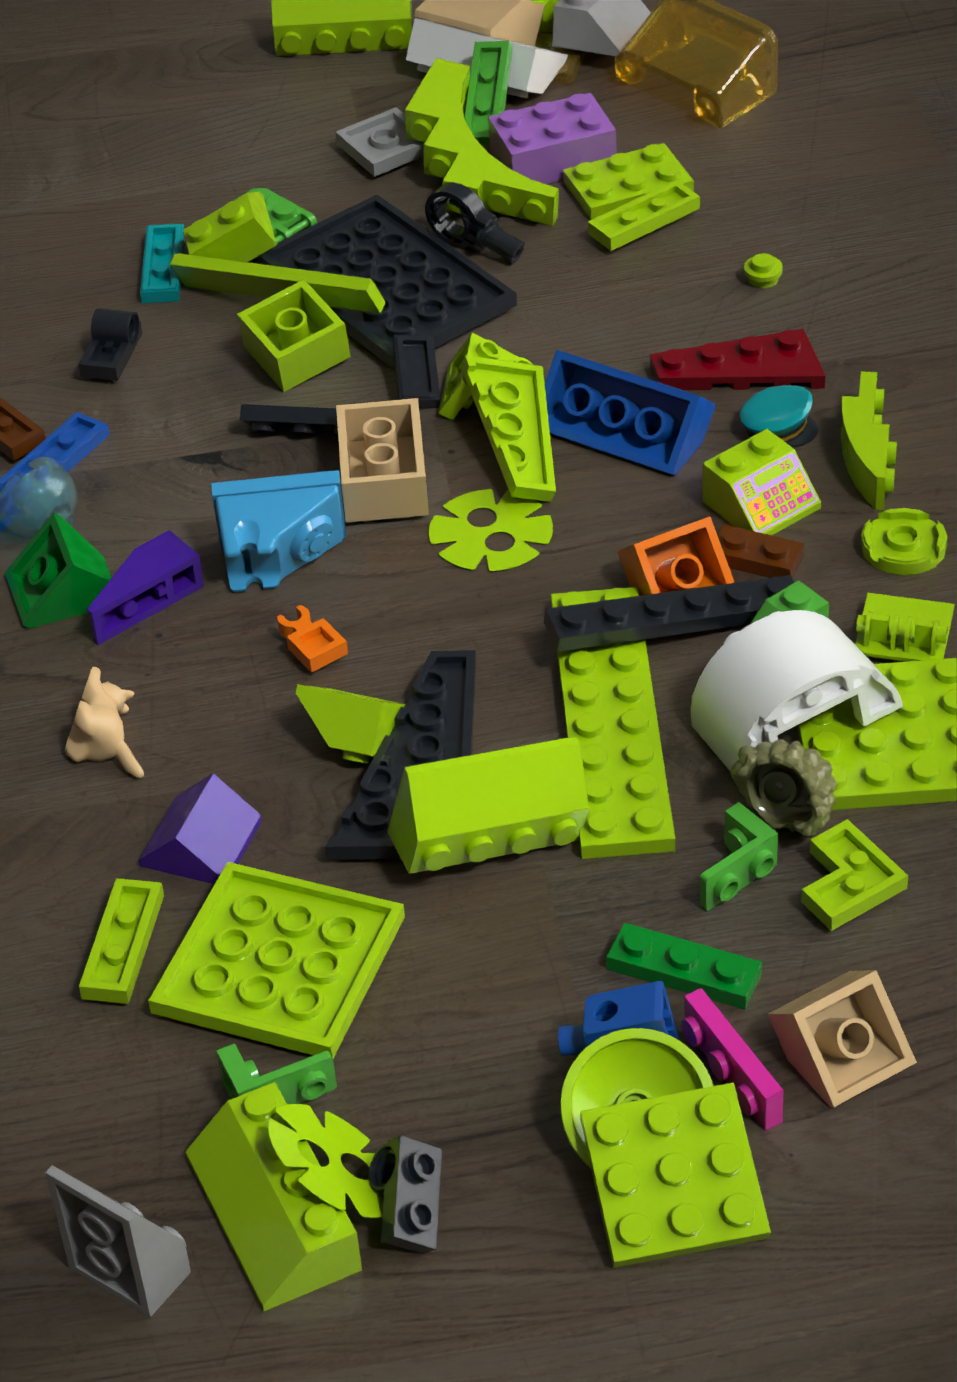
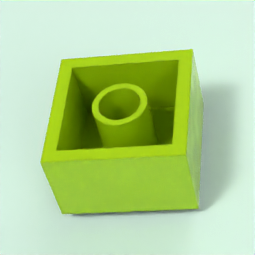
[237,279,351,392]

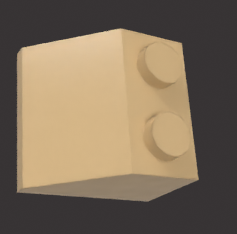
[768,970,917,1107]

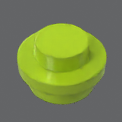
[744,253,783,288]

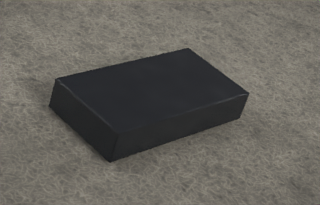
[392,335,440,408]

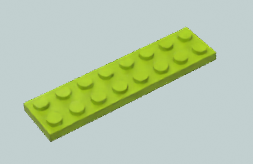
[551,587,676,859]

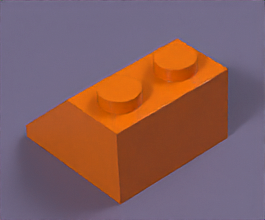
[617,516,735,596]

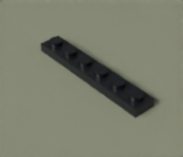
[543,575,795,652]

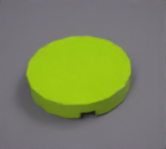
[861,508,947,576]

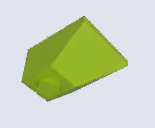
[296,684,406,764]

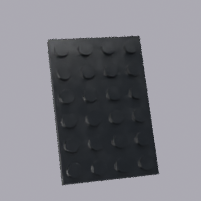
[257,194,517,369]

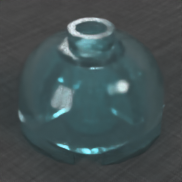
[0,456,78,540]

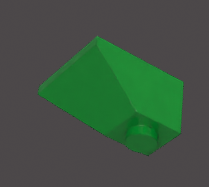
[5,512,112,629]

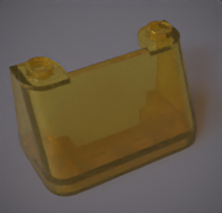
[615,0,778,129]

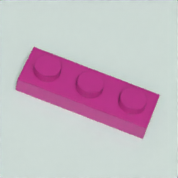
[681,988,784,1131]

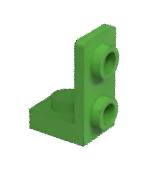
[700,802,778,911]
[216,1043,337,1104]

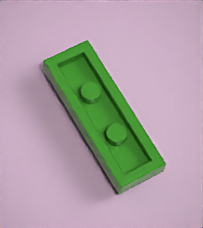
[465,41,513,144]

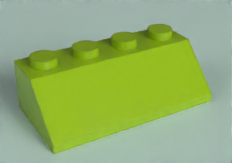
[271,0,413,56]
[388,736,589,874]
[185,1082,362,1312]

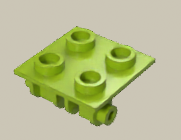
[855,593,955,662]

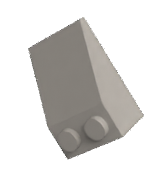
[45,1165,191,1317]

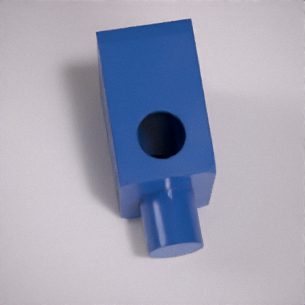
[558,981,680,1056]

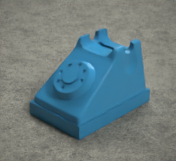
[211,470,346,593]

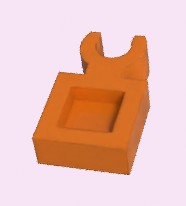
[277,605,348,673]

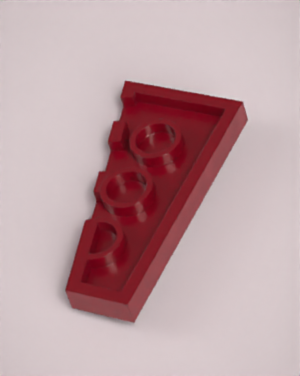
[650,329,826,390]

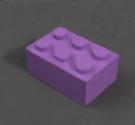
[488,93,617,184]

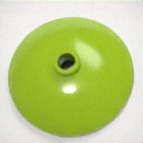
[560,1028,713,1168]

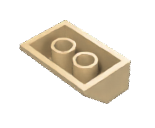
[414,0,544,46]

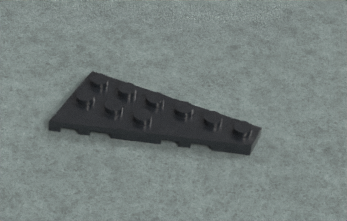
[325,650,476,860]

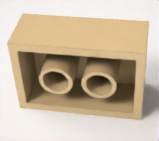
[336,398,429,523]

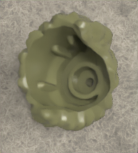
[730,739,837,838]

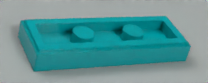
[140,224,185,303]

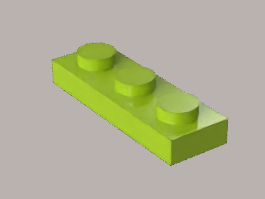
[588,180,700,251]
[79,878,164,1004]

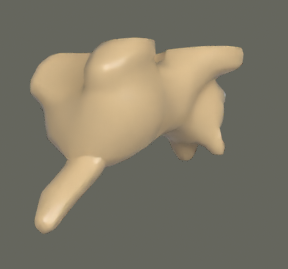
[64,667,144,778]

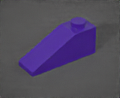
[87,530,204,645]

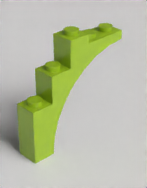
[405,58,559,226]

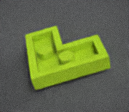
[801,819,908,931]

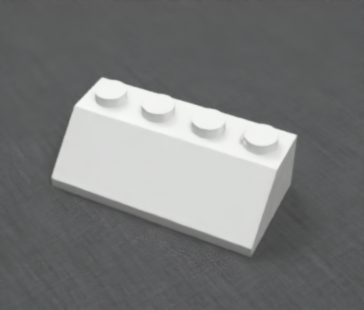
[406,18,568,98]

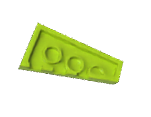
[461,355,556,502]

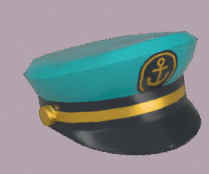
[740,385,818,447]

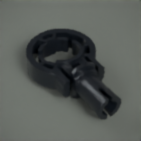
[425,182,525,264]

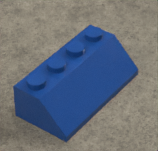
[545,349,716,475]

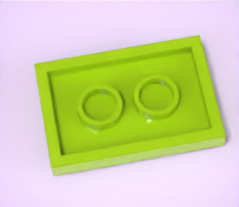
[563,143,694,220]

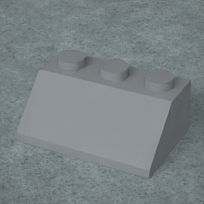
[553,0,653,57]

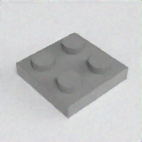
[335,107,425,176]

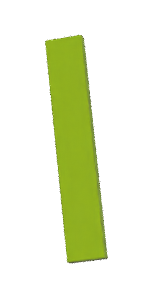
[170,253,386,313]

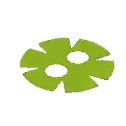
[429,489,553,571]
[268,1104,384,1218]

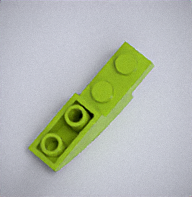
[841,371,897,510]

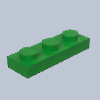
[607,922,762,1010]

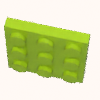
[580,1082,771,1268]

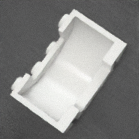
[691,610,903,772]

